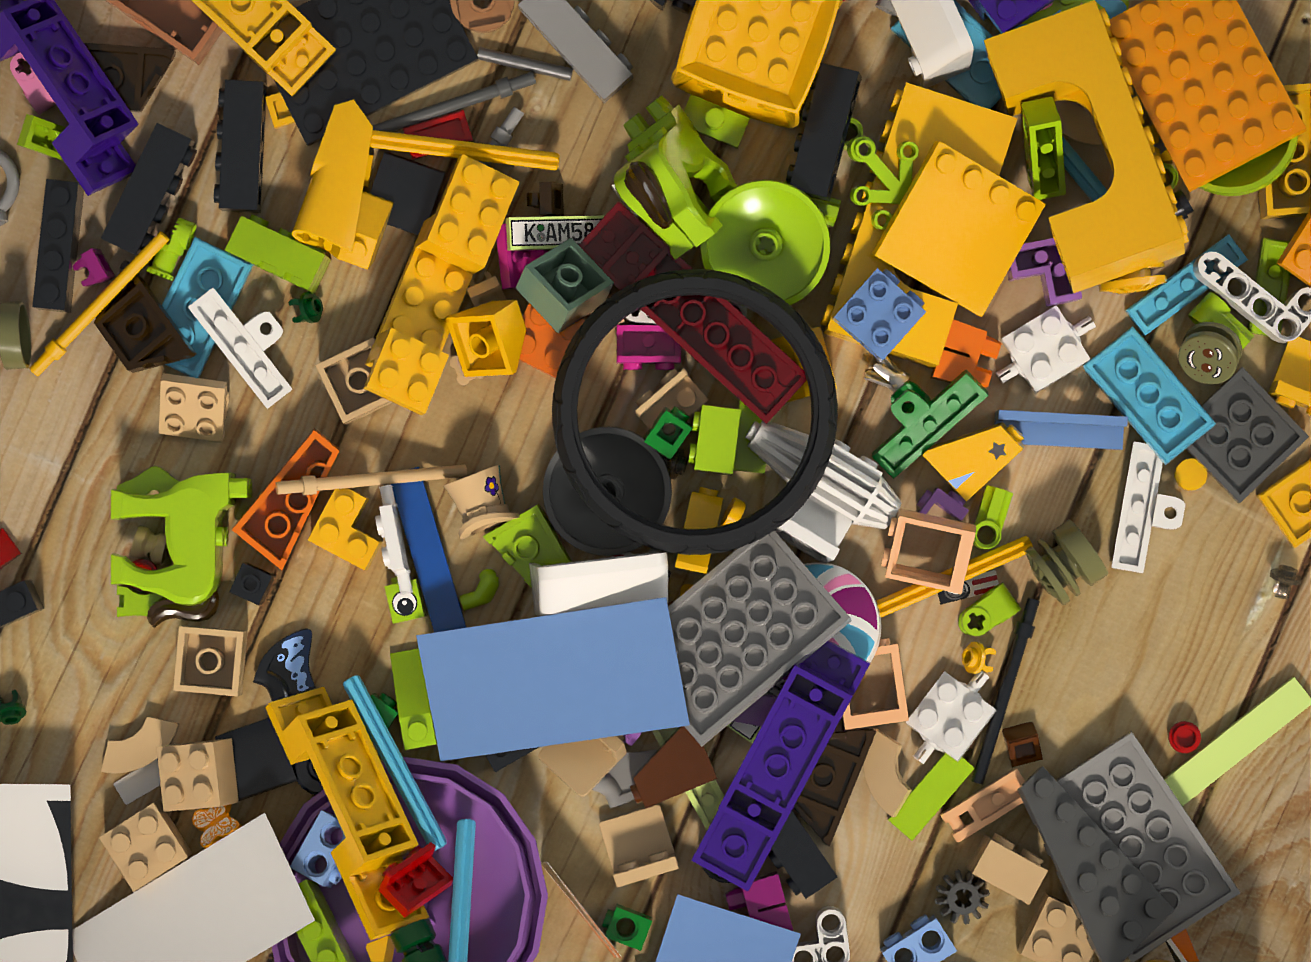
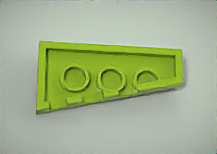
[483,504,572,588]

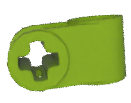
[958,582,1021,636]

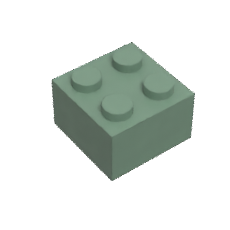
[516,238,614,333]

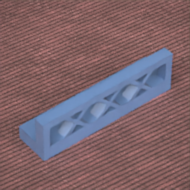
[994,410,1128,450]

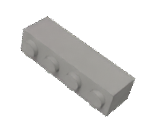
[518,0,633,104]

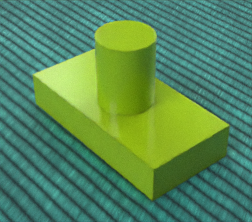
[684,94,750,149]
[17,114,66,162]

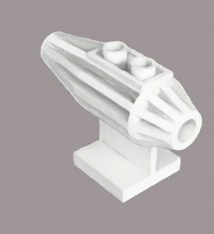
[745,421,902,563]

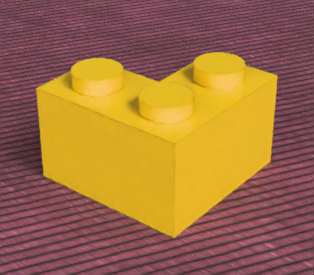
[308,488,382,570]

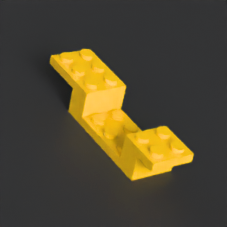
[191,0,336,97]
[364,154,519,415]
[265,687,429,941]

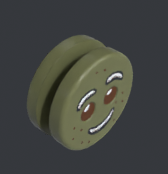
[1178,322,1242,384]

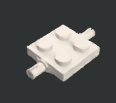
[996,305,1096,394]
[375,485,413,595]
[906,671,996,764]

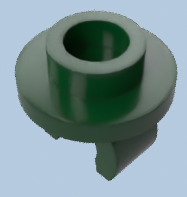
[288,291,323,324]
[0,690,27,725]

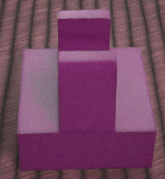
[73,248,116,286]

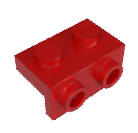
[378,842,453,918]

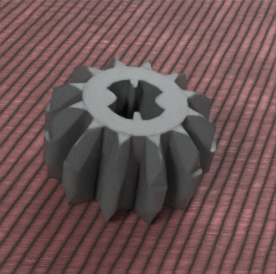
[935,869,990,925]

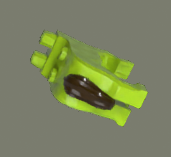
[613,95,738,260]
[111,466,252,628]

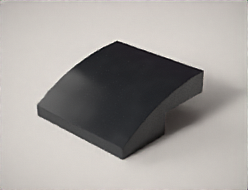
[370,151,446,235]
[215,717,298,801]

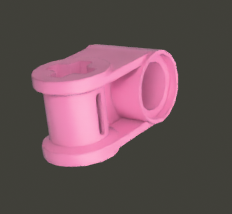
[10,52,56,115]

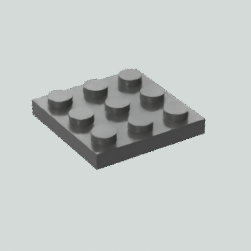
[1186,367,1309,503]

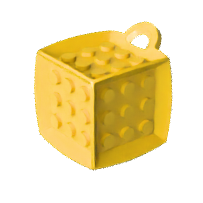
[671,0,843,128]

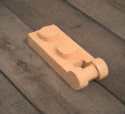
[940,768,1025,842]

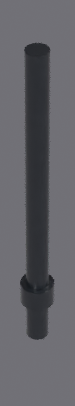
[971,597,1040,785]

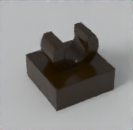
[527,182,564,216]

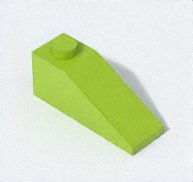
[390,648,437,750]

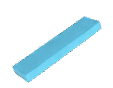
[1125,234,1248,336]

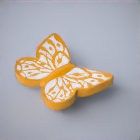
[192,804,242,849]

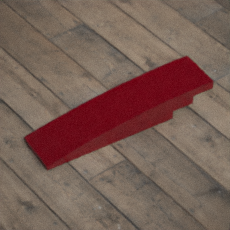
[579,201,807,424]

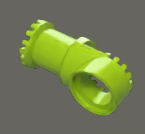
[146,218,197,281]

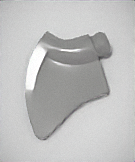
[592,749,658,808]

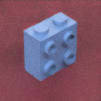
[832,268,926,362]

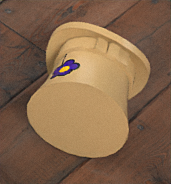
[443,465,520,539]

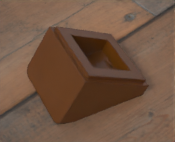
[1002,722,1043,768]

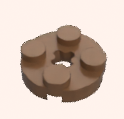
[450,0,515,33]

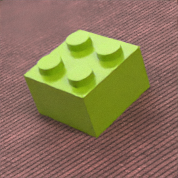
[688,405,741,475]

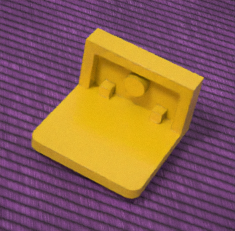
[1268,337,1311,416]

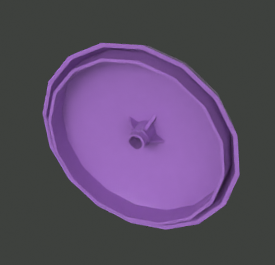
[272,756,548,962]

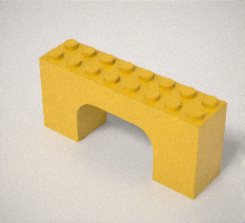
[984,0,1189,293]
[820,82,1018,368]

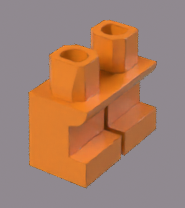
[930,319,1002,388]

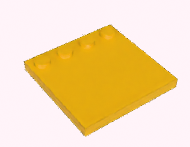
[871,140,1046,317]

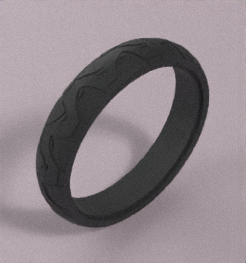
[552,269,838,555]

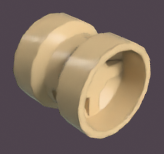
[130,525,168,565]

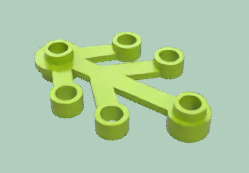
[847,136,919,230]

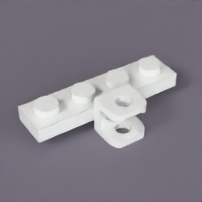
[188,288,292,409]
[1111,441,1185,573]

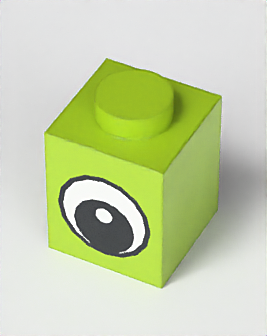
[384,577,426,624]

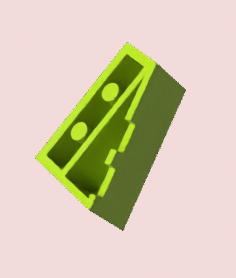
[225,214,331,294]

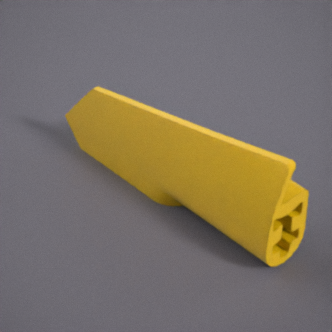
[292,99,373,253]

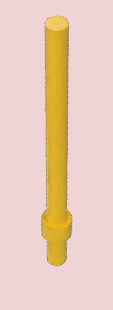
[29,231,170,376]

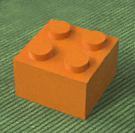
[519,303,585,379]

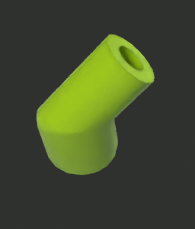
[459,569,499,611]

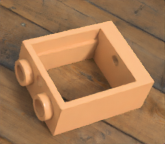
[881,509,976,594]
[842,638,909,730]

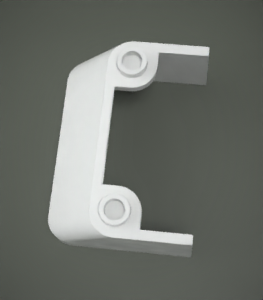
[890,0,974,89]
[529,549,668,617]

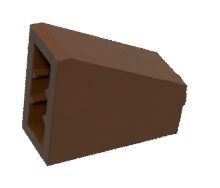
[630,726,717,809]

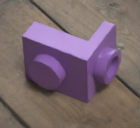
[916,488,969,521]

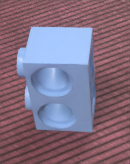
[290,810,346,888]
[880,914,957,962]

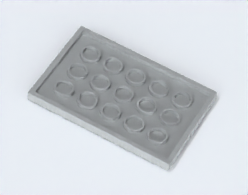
[668,531,852,747]
[1056,731,1240,962]

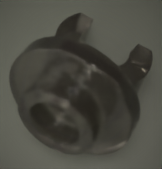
[660,448,688,480]
[1270,565,1302,600]

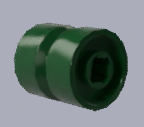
[390,918,447,962]

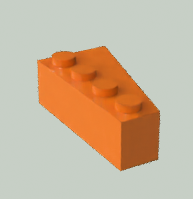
[232,428,339,570]

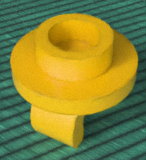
[962,642,996,674]

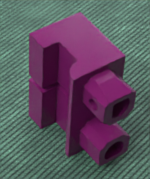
[725,871,793,931]

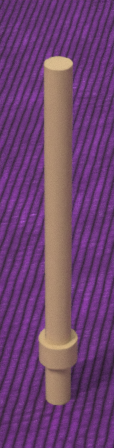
[275,464,467,496]

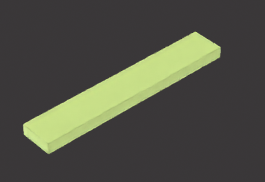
[1164,677,1311,806]

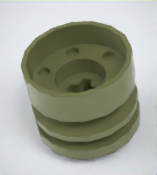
[0,301,31,370]
[1024,519,1108,606]

